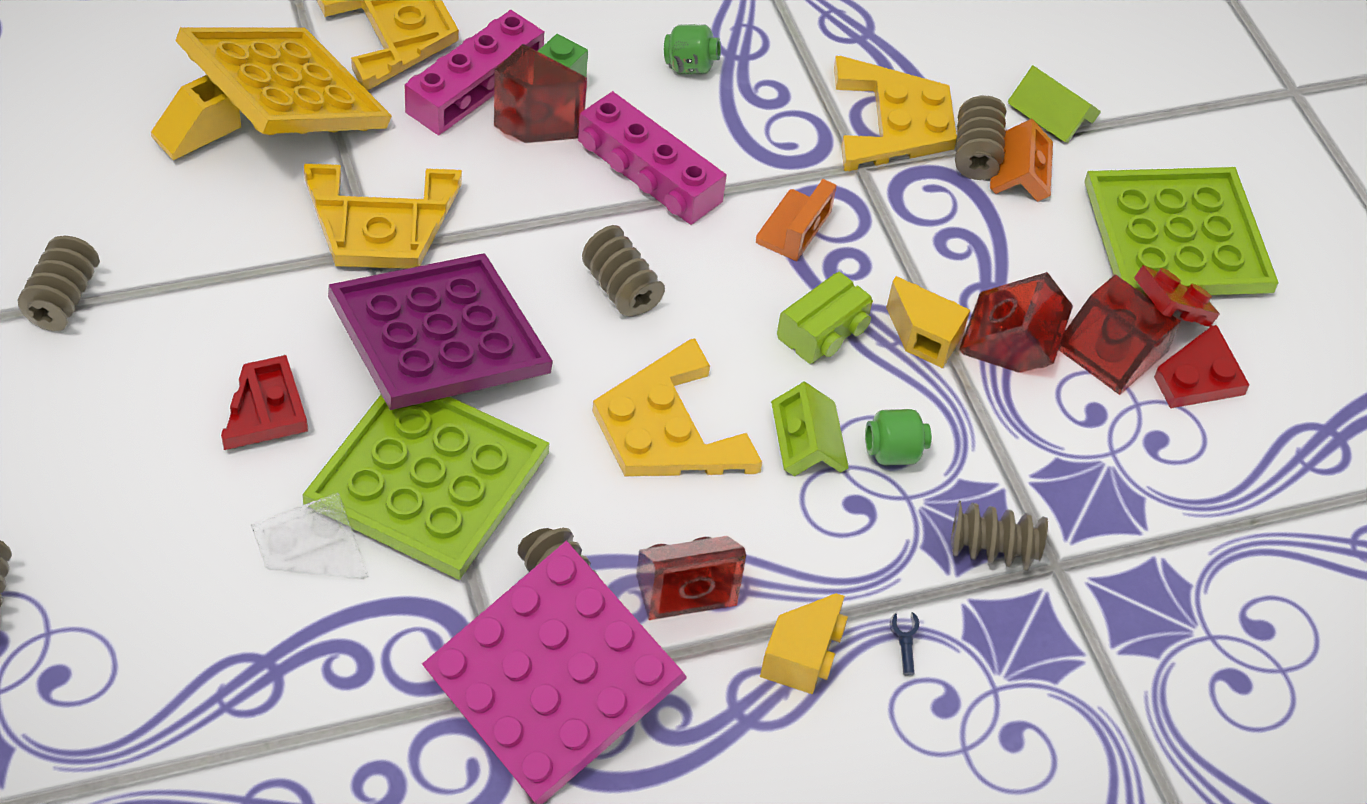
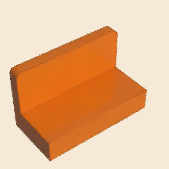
[990,119,1053,202]
[756,179,837,262]

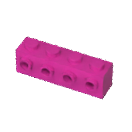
[404,10,545,136]
[578,91,727,225]

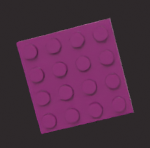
[328,253,553,410]

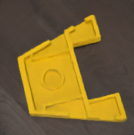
[316,0,459,90]
[834,56,957,171]
[304,163,462,269]
[592,338,762,476]

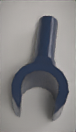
[889,612,920,676]

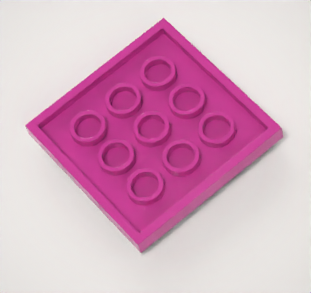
[422,540,687,804]

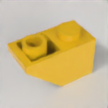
[151,75,241,160]
[886,276,970,368]
[760,593,848,695]

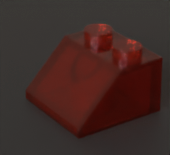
[494,44,587,143]
[959,272,1073,373]
[1055,274,1181,395]
[636,536,747,620]

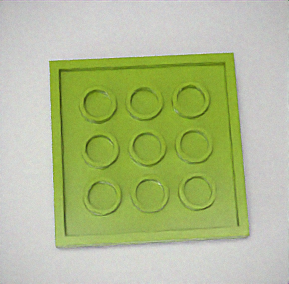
[1084,167,1279,298]
[302,395,549,580]

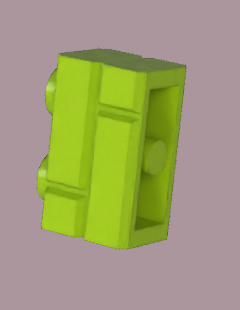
[777,271,873,364]

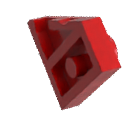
[1134,265,1220,327]
[1154,325,1250,409]
[221,355,308,450]

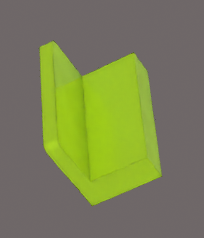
[1008,65,1101,142]
[771,381,849,476]

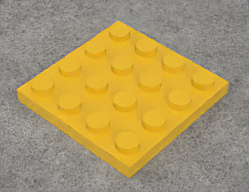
[175,27,392,135]

